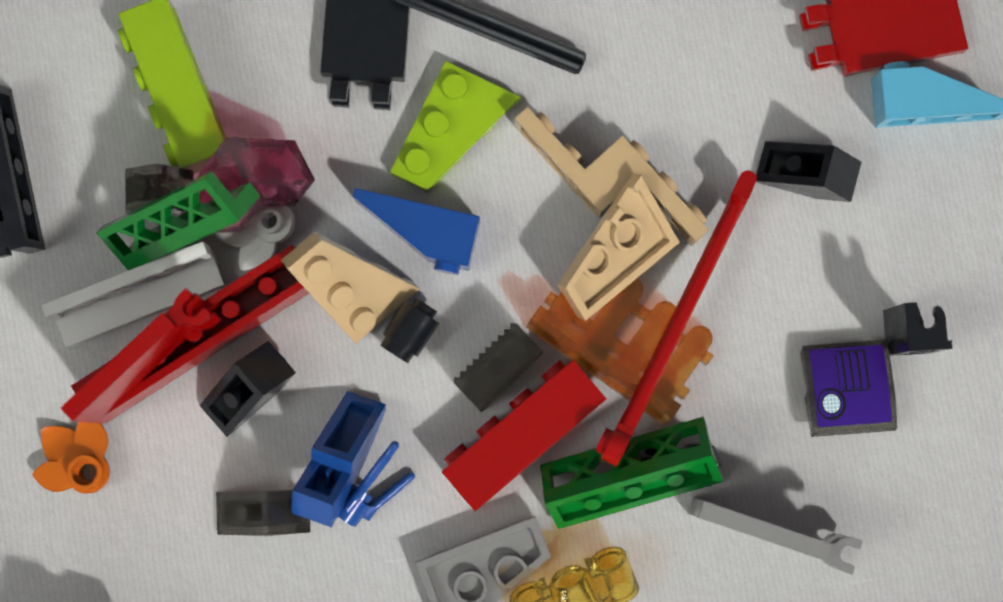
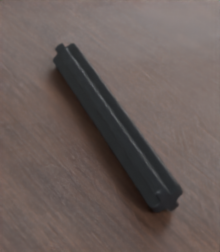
[393,0,586,74]

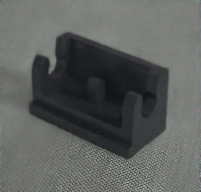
[883,302,953,356]

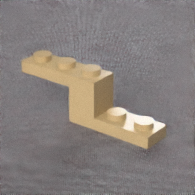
[515,107,709,246]

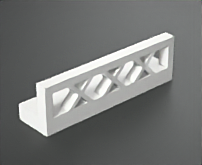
[41,241,227,348]

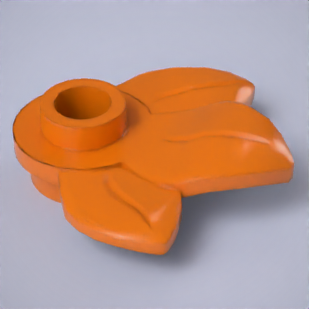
[32,422,110,494]

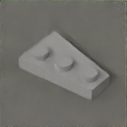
[415,516,551,602]

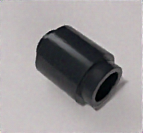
[380,298,440,363]

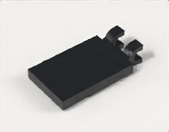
[320,0,410,111]

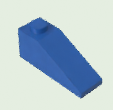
[353,188,480,275]

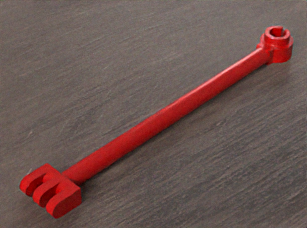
[595,170,757,467]

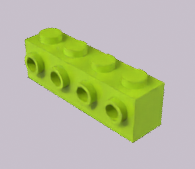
[117,0,235,176]

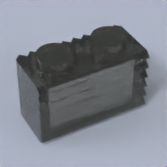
[454,323,543,412]

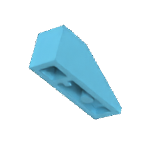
[871,62,1003,128]

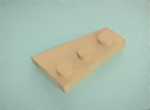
[557,173,680,321]

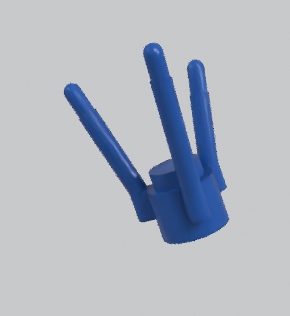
[338,441,415,527]

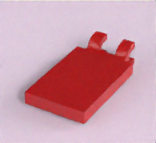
[799,0,969,77]
[60,288,222,423]

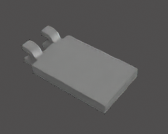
[688,498,863,574]

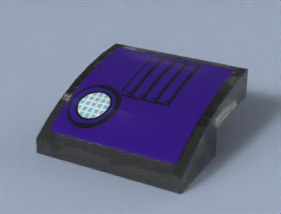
[800,340,897,437]

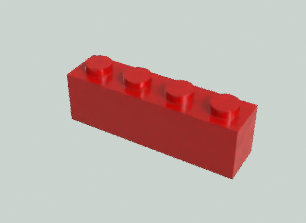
[442,360,607,512]

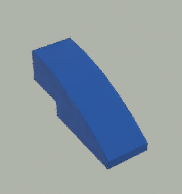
[292,391,386,528]

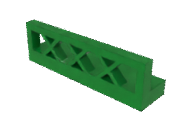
[96,171,261,271]
[540,417,723,529]

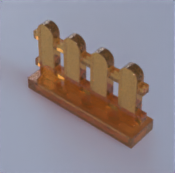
[526,279,714,426]

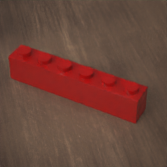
[71,244,309,423]

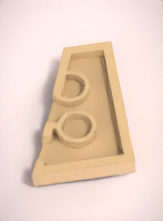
[281,232,419,344]

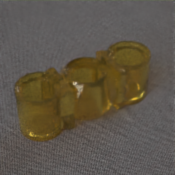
[509,546,639,602]

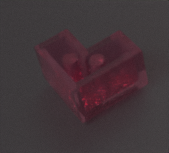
[196,137,315,233]

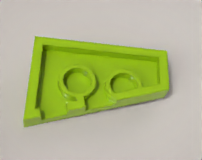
[390,61,520,193]

